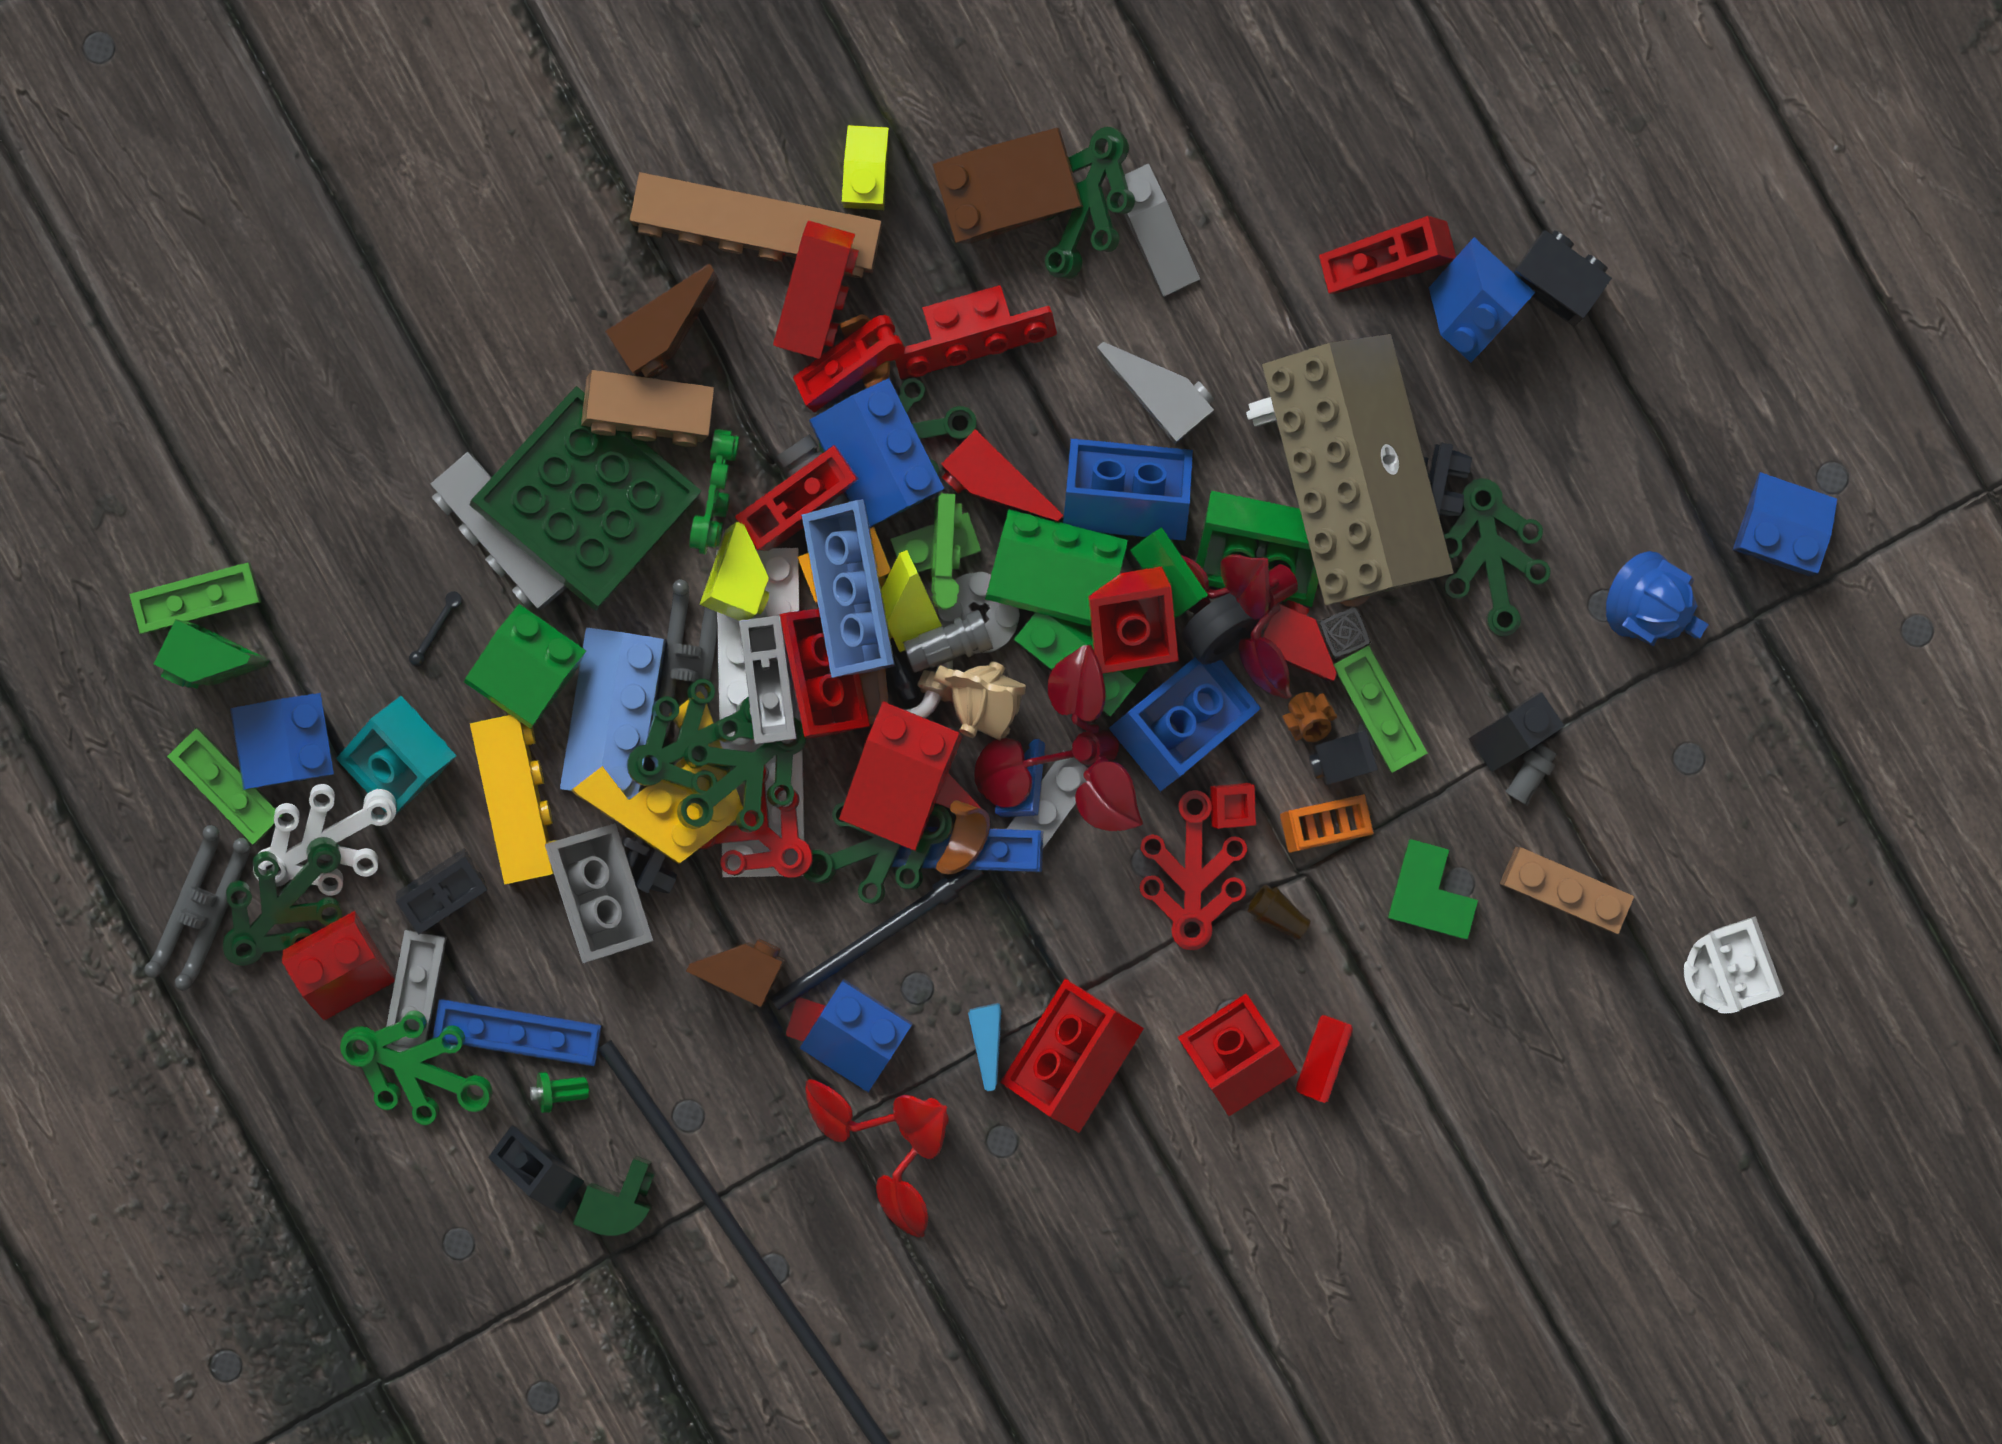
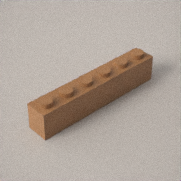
[630,172,882,278]

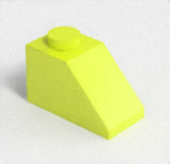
[842,125,889,210]
[700,522,769,621]
[881,550,942,652]

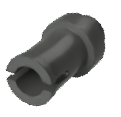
[1505,743,1557,806]

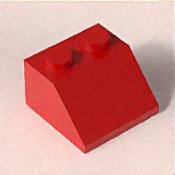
[1088,566,1178,674]
[282,911,395,1021]
[1178,993,1298,1117]

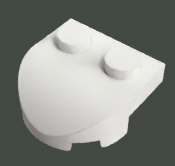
[1684,916,1784,1013]

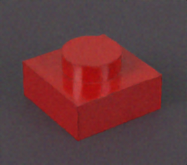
[1210,783,1256,829]

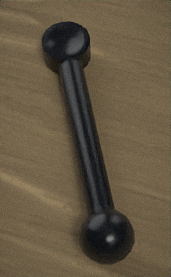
[409,591,462,667]

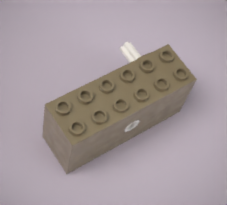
[1246,334,1453,606]

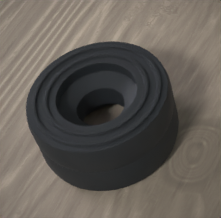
[1182,593,1259,665]

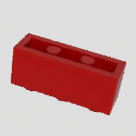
[773,220,859,359]

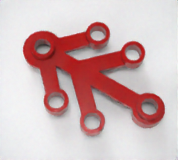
[699,765,813,878]
[1139,790,1247,950]

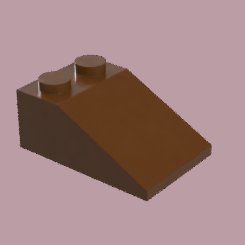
[932,127,1083,244]
[605,263,719,379]

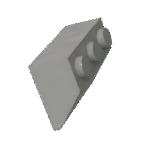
[545,823,653,963]

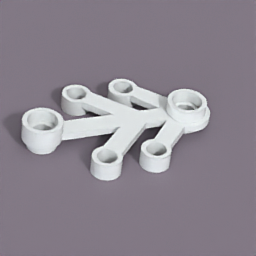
[253,784,396,896]

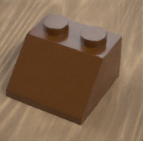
[686,939,786,1007]

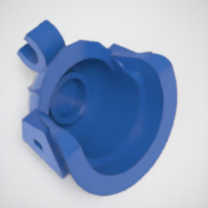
[1606,551,1709,646]

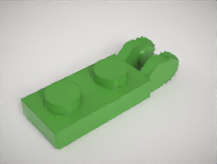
[931,493,962,610]

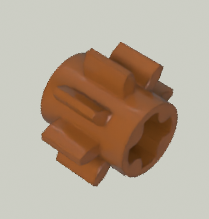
[1282,692,1337,742]

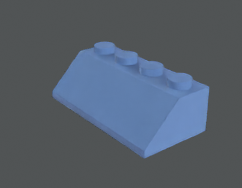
[802,499,895,678]
[560,627,667,800]

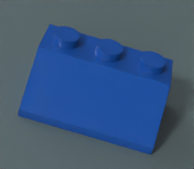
[809,378,944,528]
[1063,439,1193,541]

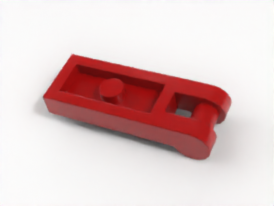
[793,315,905,412]

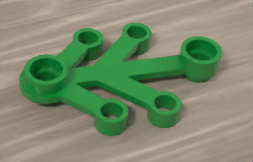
[689,429,740,555]
[340,1010,493,1125]

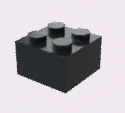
[1513,230,1612,327]

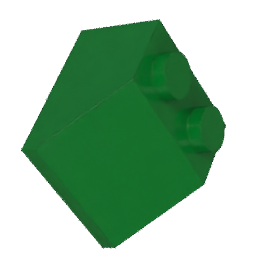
[464,604,586,729]

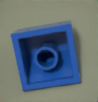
[1429,237,1535,362]
[1733,472,1837,576]
[230,693,334,790]
[800,979,913,1092]

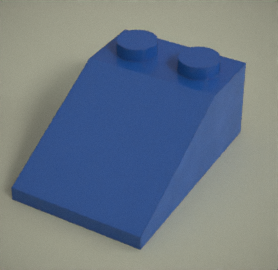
[1109,657,1261,792]

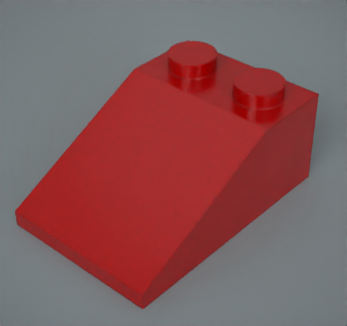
[839,701,963,851]

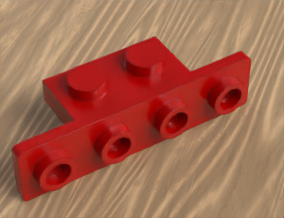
[895,285,1057,380]

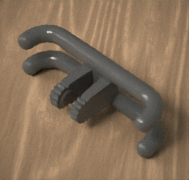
[658,579,718,740]
[144,825,251,991]

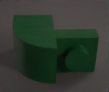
[573,1156,655,1236]

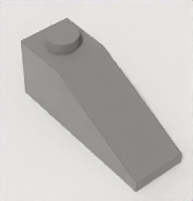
[1118,163,1200,297]
[1096,342,1214,444]
[739,615,796,744]

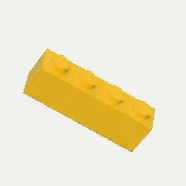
[470,715,556,885]

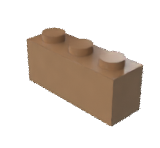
[581,370,714,447]
[1499,847,1634,934]

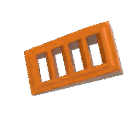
[1280,794,1374,853]

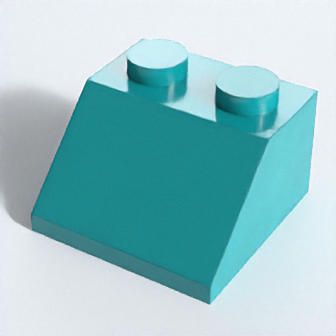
[336,696,457,815]

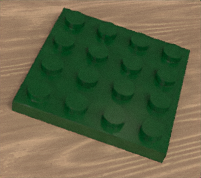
[469,386,702,611]

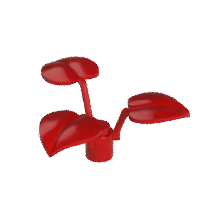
[805,1079,949,1238]

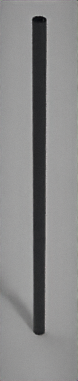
[598,1040,891,1444]

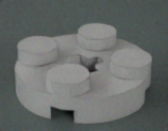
[938,572,1020,654]

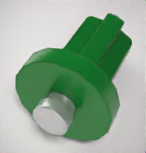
[530,1072,589,1114]

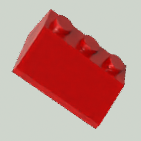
[780,608,870,739]
[1000,978,1144,1133]

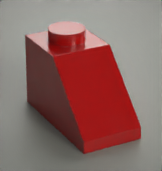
[1262,600,1337,682]

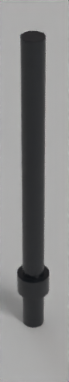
[770,870,984,1011]

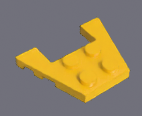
[571,691,743,864]

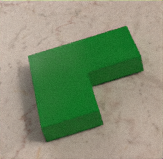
[1130,527,1208,620]
[1387,839,1478,940]

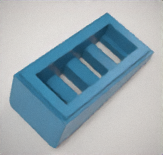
[968,1003,1001,1091]

